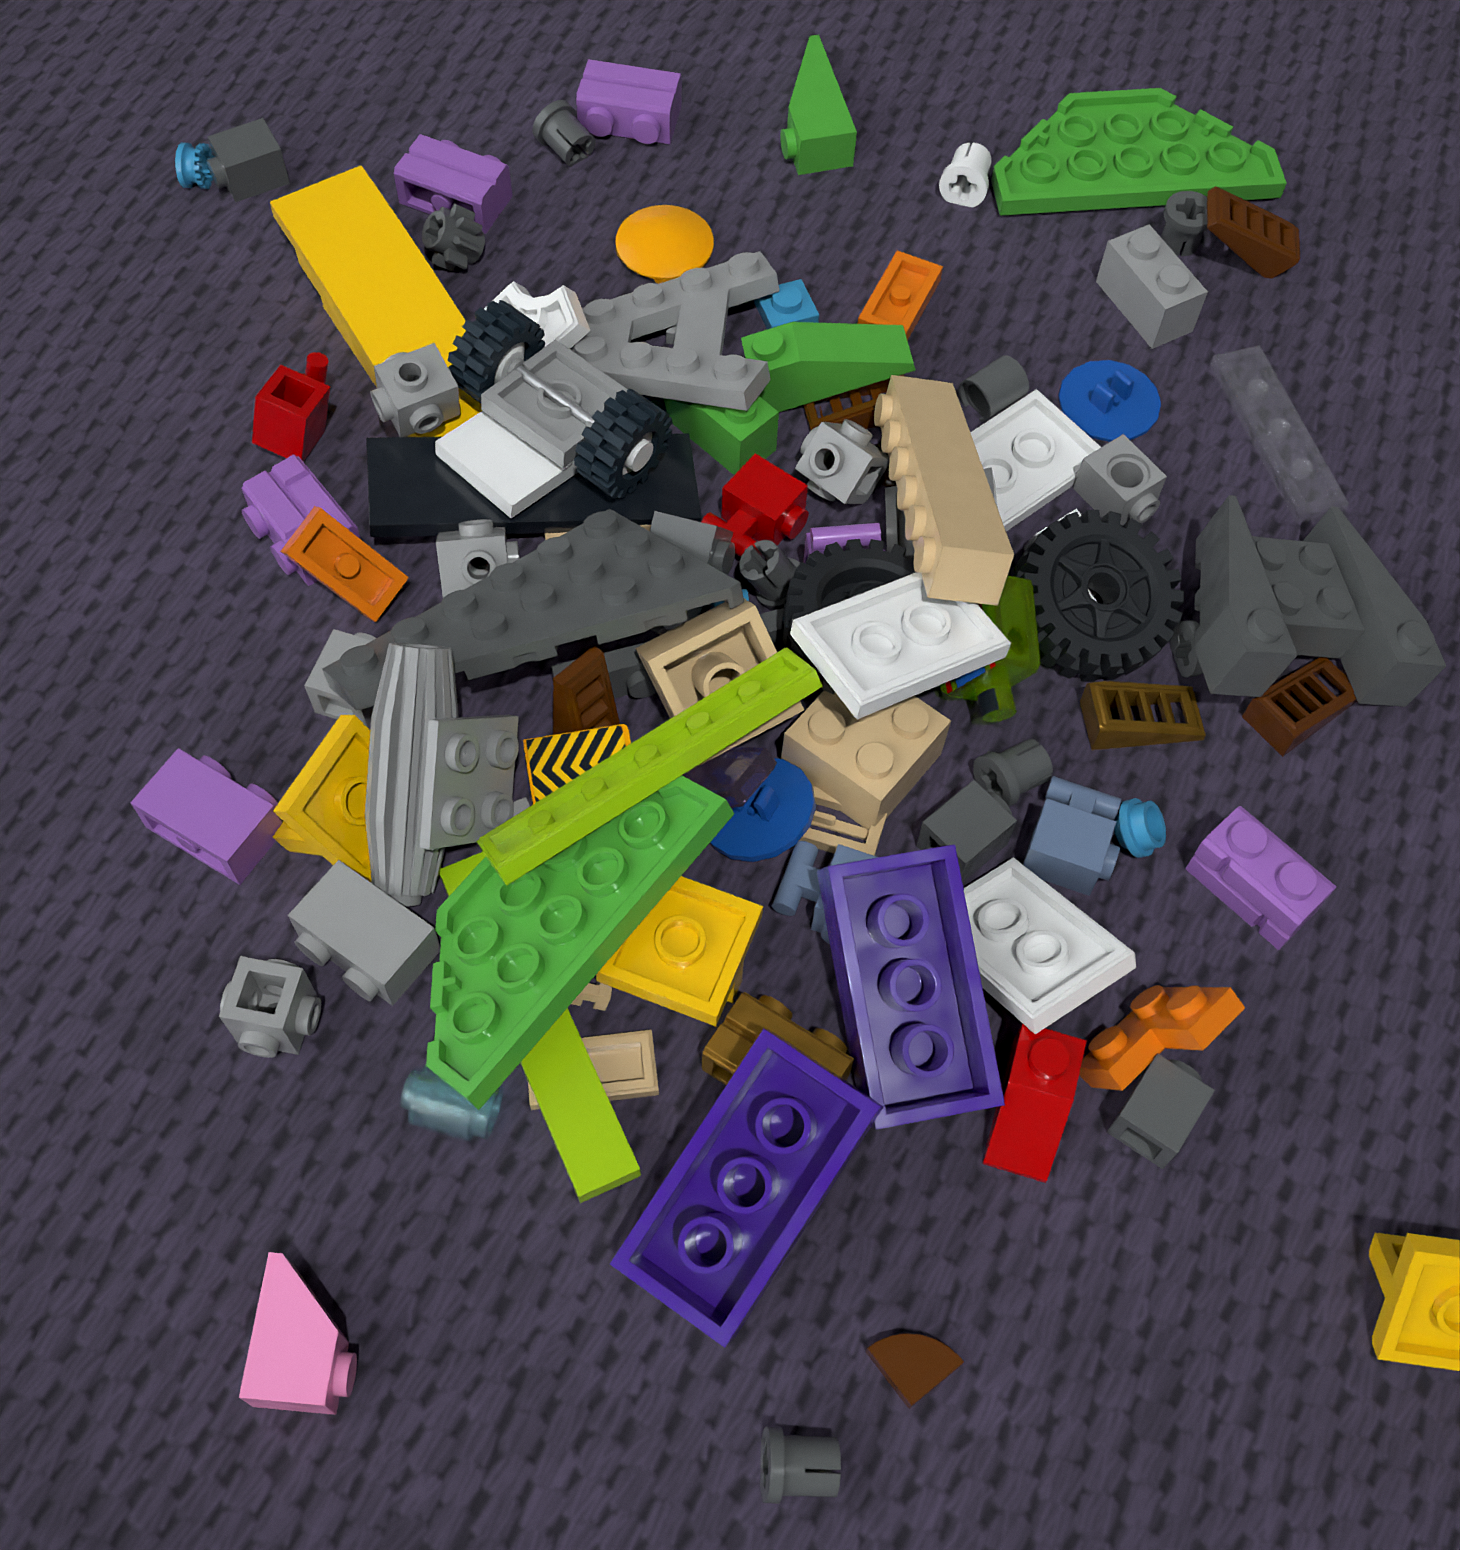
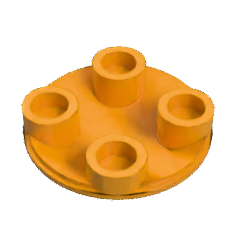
[616,205,714,284]

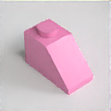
[239,1252,357,1415]

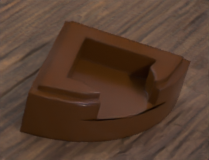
[865,1334,964,1409]

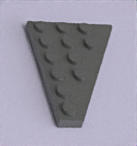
[322,509,744,711]

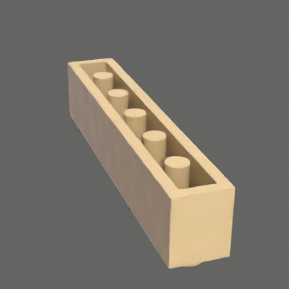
[874,375,1014,606]

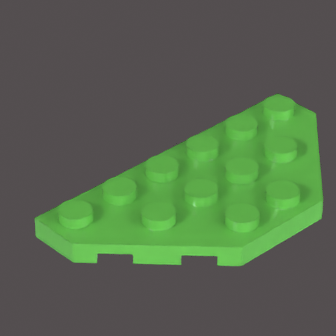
[991,88,1287,216]
[426,776,734,1110]

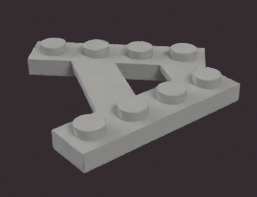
[571,251,779,411]

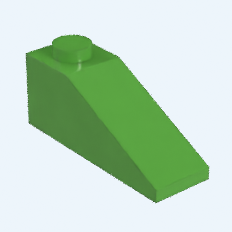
[780,35,857,175]
[741,322,915,412]
[663,396,779,475]

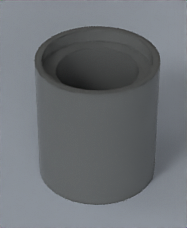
[959,355,1029,422]

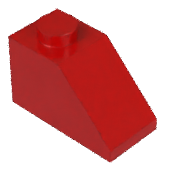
[982,1023,1087,1183]

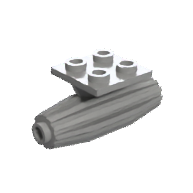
[365,643,519,906]

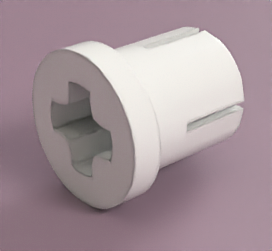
[939,143,992,207]

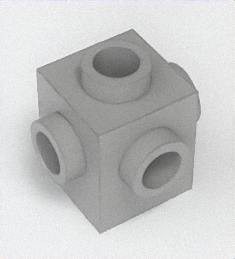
[370,343,460,437]
[795,419,890,504]
[436,519,520,598]
[219,956,321,1058]

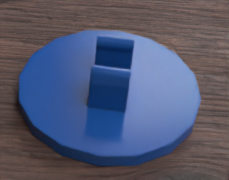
[1058,360,1161,442]
[708,757,816,862]

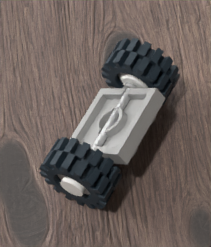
[447,300,673,498]

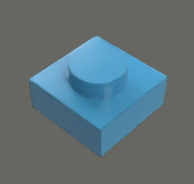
[754,279,819,329]

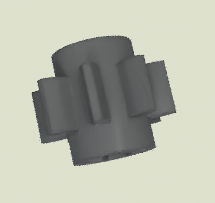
[422,204,485,271]

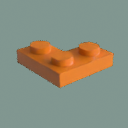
[1079,985,1245,1091]

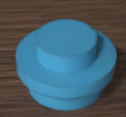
[1114,798,1166,858]

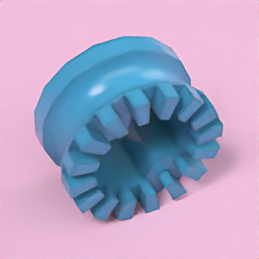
[175,142,214,189]

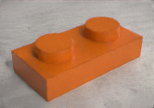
[857,250,943,341]
[280,506,409,622]

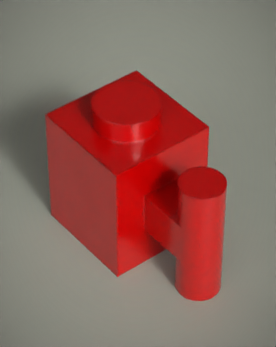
[252,352,330,461]
[701,453,809,557]

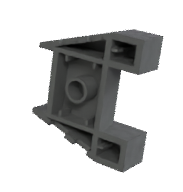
[1194,495,1446,707]

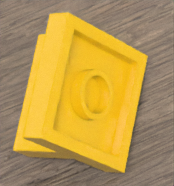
[273,715,372,882]
[596,876,763,1027]
[1369,1232,1460,1371]

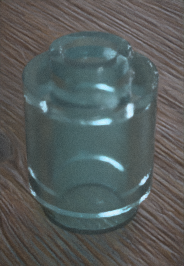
[400,1064,503,1141]

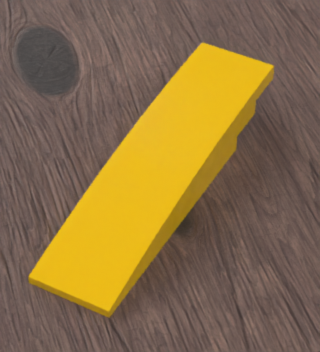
[270,165,482,437]

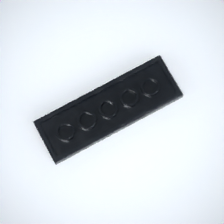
[366,433,702,537]

